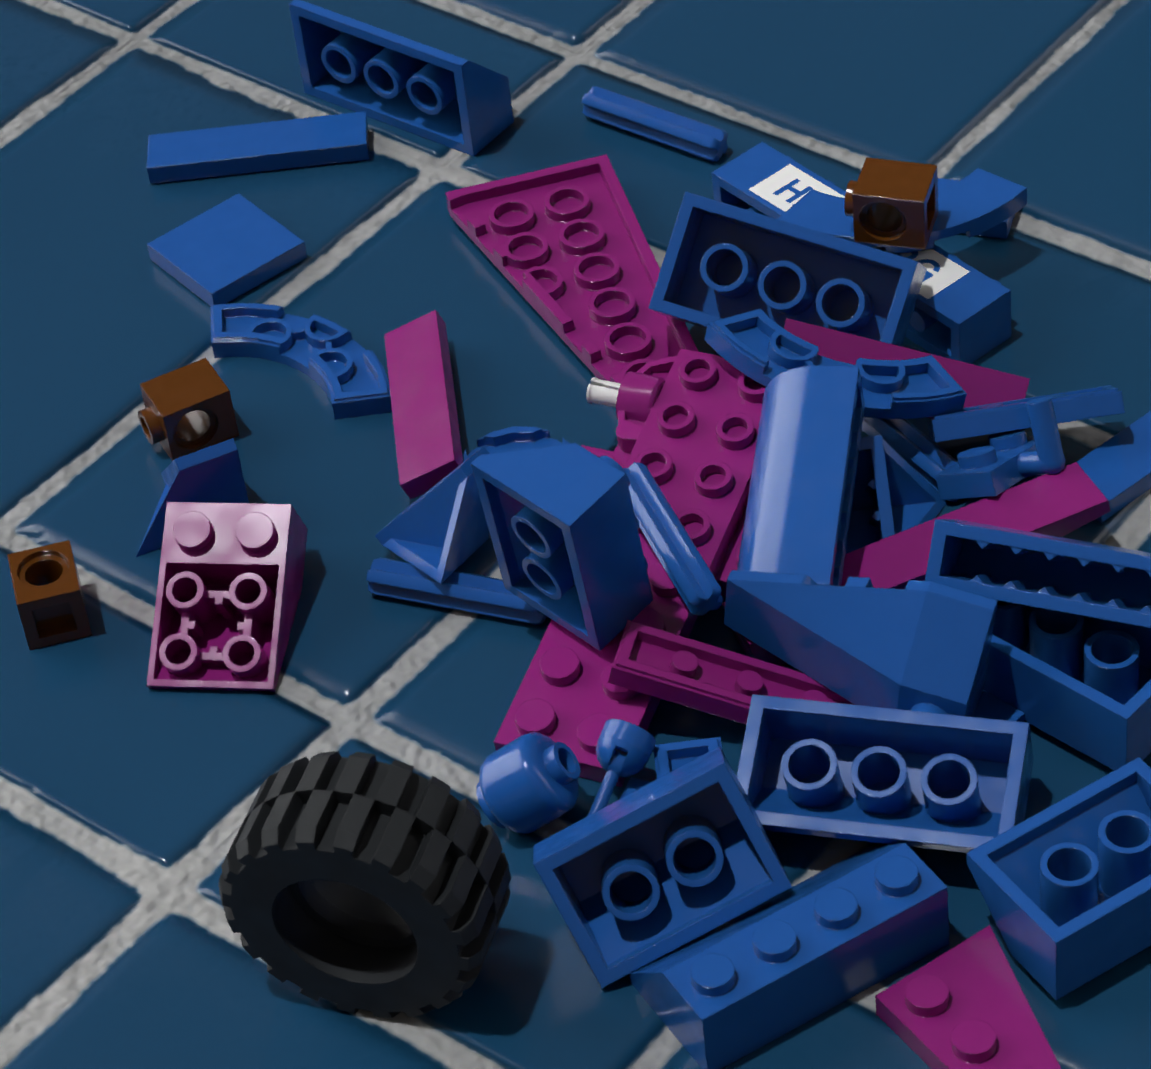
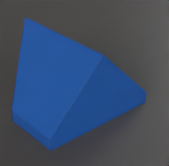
[845,435,948,554]
[136,438,249,557]
[375,446,490,584]

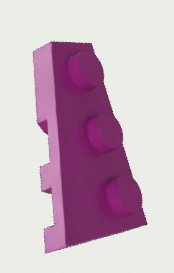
[875,925,1061,1069]

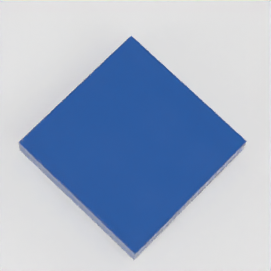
[147,193,307,306]

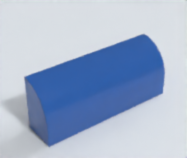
[737,365,865,586]
[925,519,1151,628]

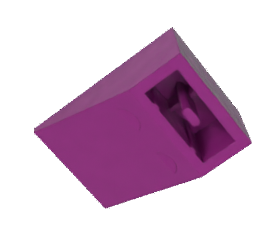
[146,502,308,692]

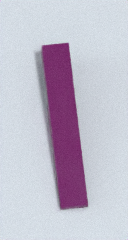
[722,462,1111,667]

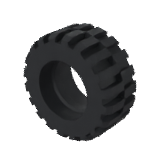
[219,751,511,1018]

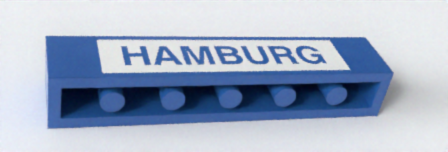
[712,142,1011,364]

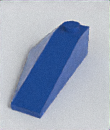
[724,570,998,717]

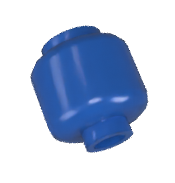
[476,732,581,834]

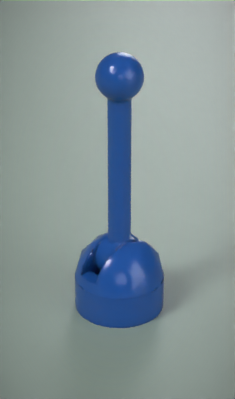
[588,719,656,816]

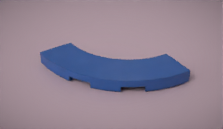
[778,168,1027,254]
[211,303,392,420]
[704,308,967,419]

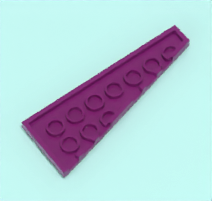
[445,154,698,383]

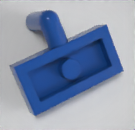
[935,397,1065,500]

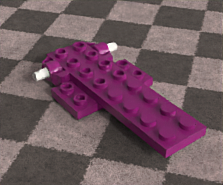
[493,348,766,787]

